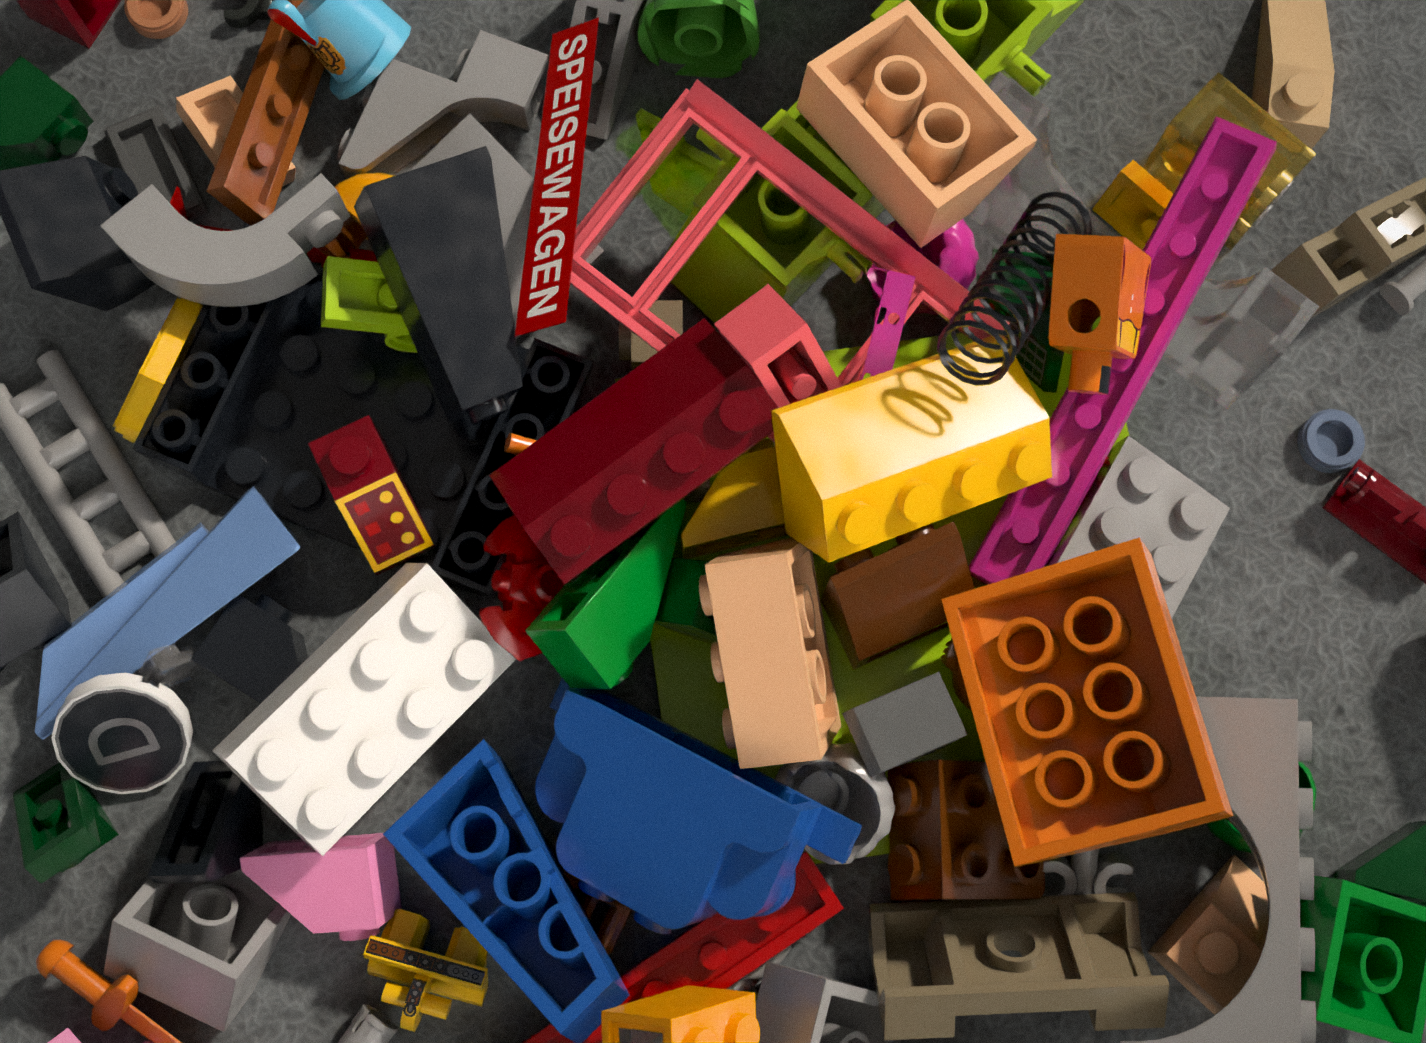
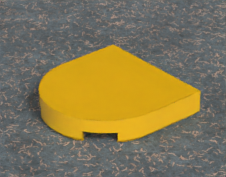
[113,298,203,443]

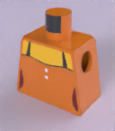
[1048,234,1152,395]

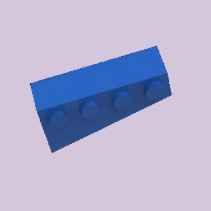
[383,739,630,1043]

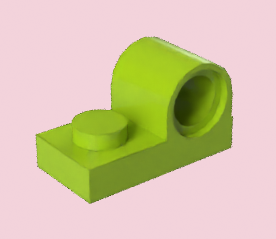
[321,256,418,353]

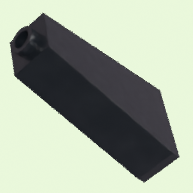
[354,146,523,425]

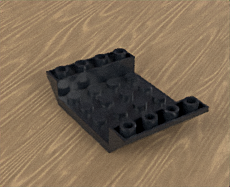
[132,223,594,597]

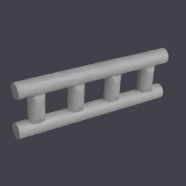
[0,350,176,598]

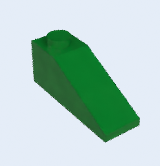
[525,499,687,689]

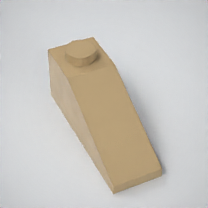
[1249,0,1335,156]

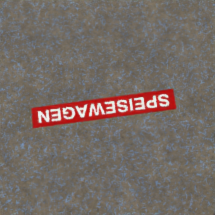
[515,17,599,337]

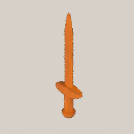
[36,939,182,1043]

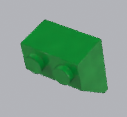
[1300,875,1426,1043]

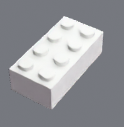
[212,563,516,856]

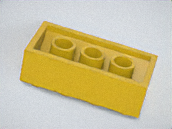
[771,335,1052,562]

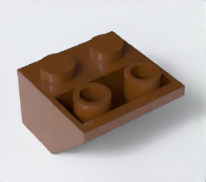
[820,521,974,670]

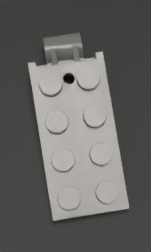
[1047,436,1230,619]

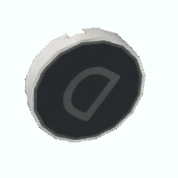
[51,673,193,794]

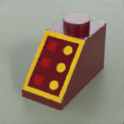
[308,415,435,575]

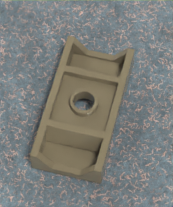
[869,892,1170,1040]

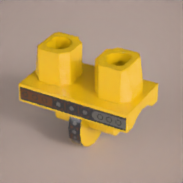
[363,909,488,1032]

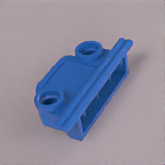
[535,678,862,934]

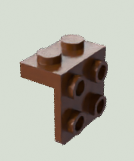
[888,759,1045,900]

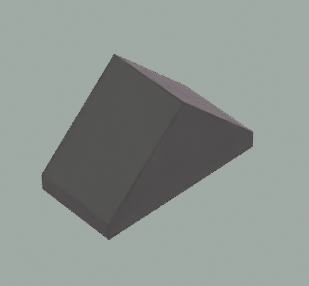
[842,672,968,777]

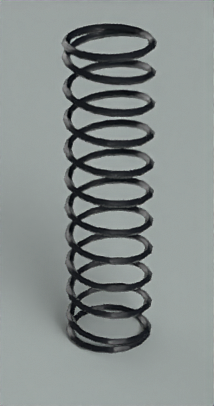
[937,191,1092,386]

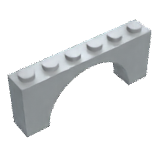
[1120,696,1316,1043]

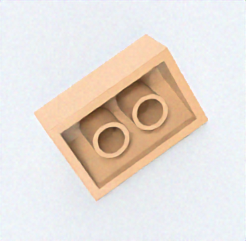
[796,0,1037,248]
[699,538,841,769]

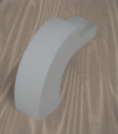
[100,173,350,307]

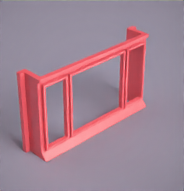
[570,79,1010,443]

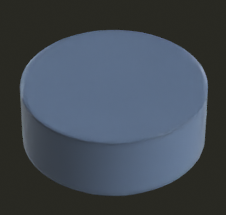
[1297,409,1365,473]

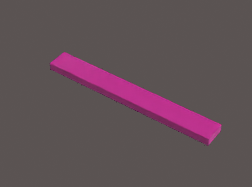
[969,116,1277,585]

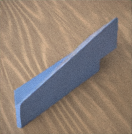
[35,486,300,740]

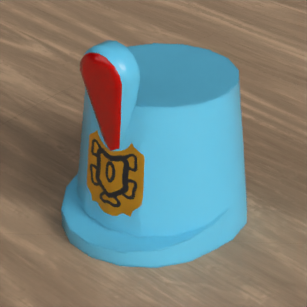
[267,0,411,100]

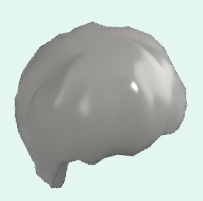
[774,742,895,864]

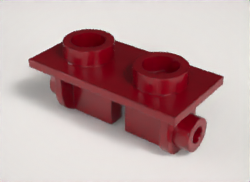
[1322,459,1426,584]

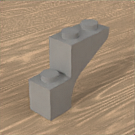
[338,30,549,179]

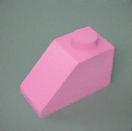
[240,833,402,941]

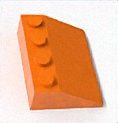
[941,537,1233,867]

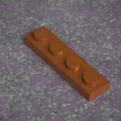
[207,0,324,225]

